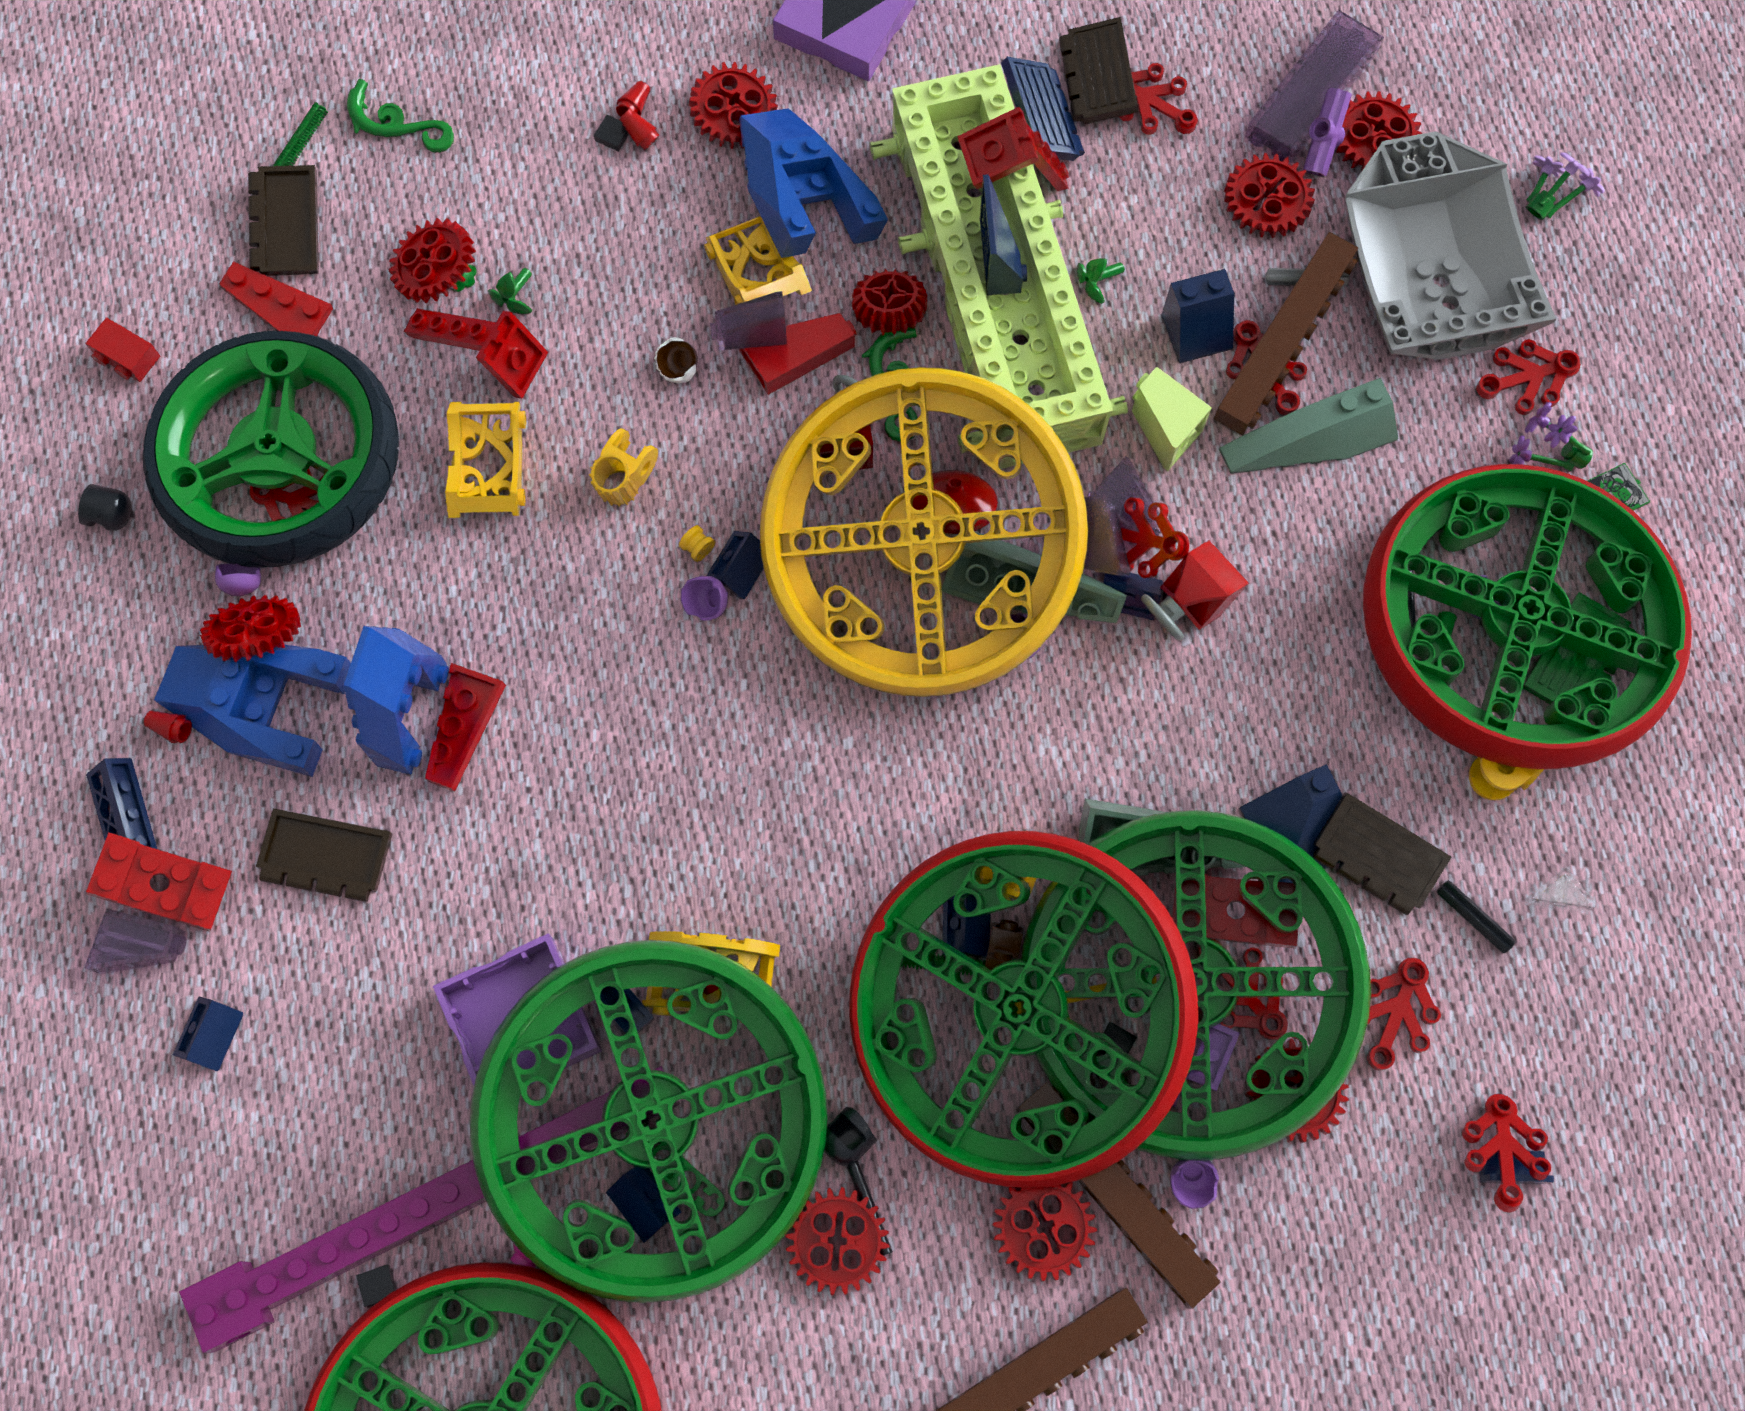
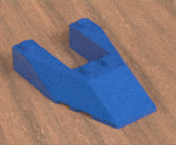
[739,108,888,258]
[343,626,449,775]
[154,644,351,777]

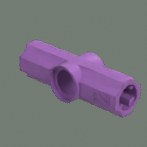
[1303,88,1352,177]

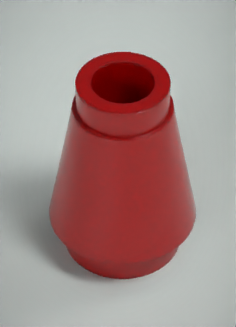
[616,81,650,117]
[619,108,660,151]
[144,710,192,744]

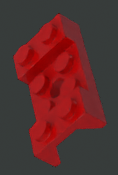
[86,832,232,932]
[1172,874,1298,949]

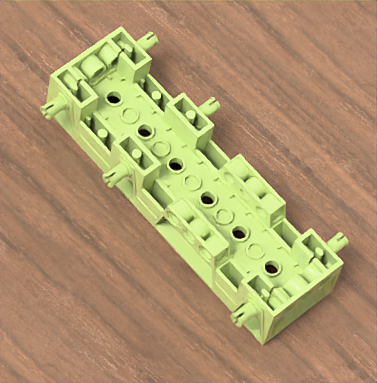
[870,64,1128,469]

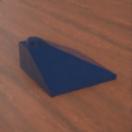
[979,174,1027,295]
[1239,764,1342,883]

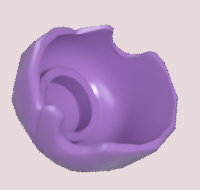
[215,564,261,597]
[681,576,728,621]
[1170,1160,1219,1209]

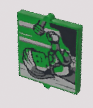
[1588,463,1650,511]

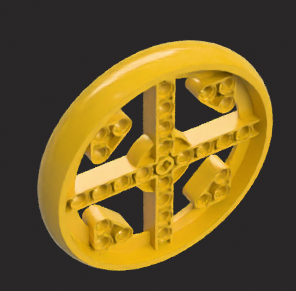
[760,367,1088,697]

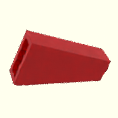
[738,313,857,394]

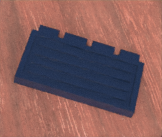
[1001,56,1085,161]

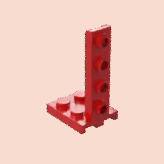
[957,107,1069,191]
[404,308,548,399]

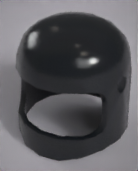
[78,484,132,531]
[824,1106,877,1166]

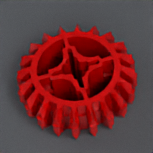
[852,268,928,336]

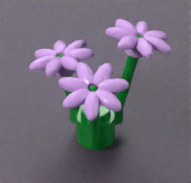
[1526,152,1605,220]

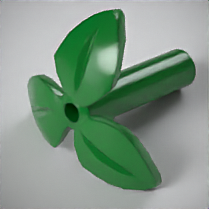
[1077,258,1125,304]
[488,268,532,314]

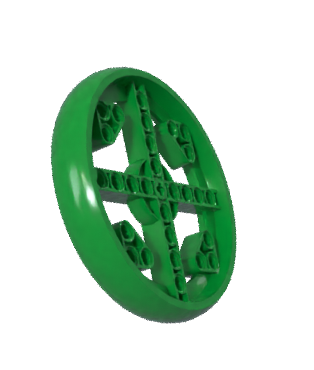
[1020,810,1371,1161]
[469,940,828,1303]

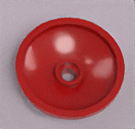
[912,470,998,534]

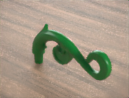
[347,79,454,153]
[862,327,918,442]

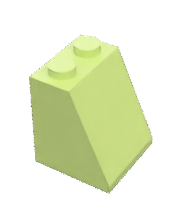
[1132,367,1212,471]

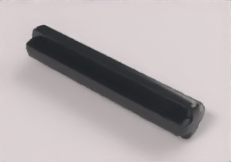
[1437,880,1516,953]

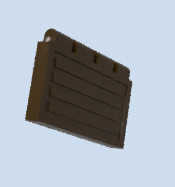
[1059,17,1139,125]
[248,165,319,276]
[1313,792,1452,915]
[256,808,393,902]

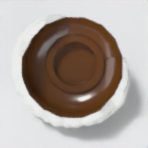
[654,337,698,384]

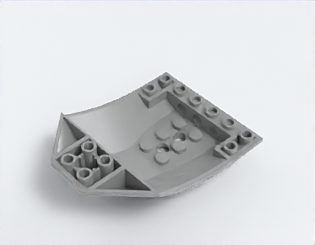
[1345,131,1556,360]

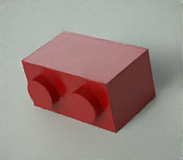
[85,317,161,382]

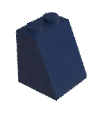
[1161,269,1235,364]

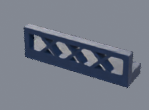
[86,758,157,849]

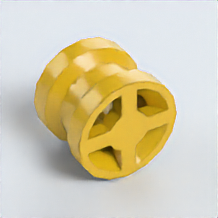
[679,525,716,562]

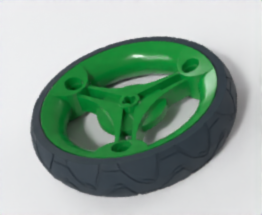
[142,331,399,568]

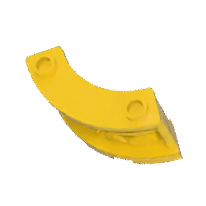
[704,216,812,316]
[445,402,526,518]
[642,931,780,1023]

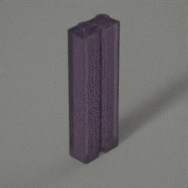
[1245,9,1384,165]

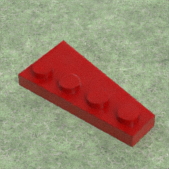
[219,261,333,336]
[425,663,506,792]

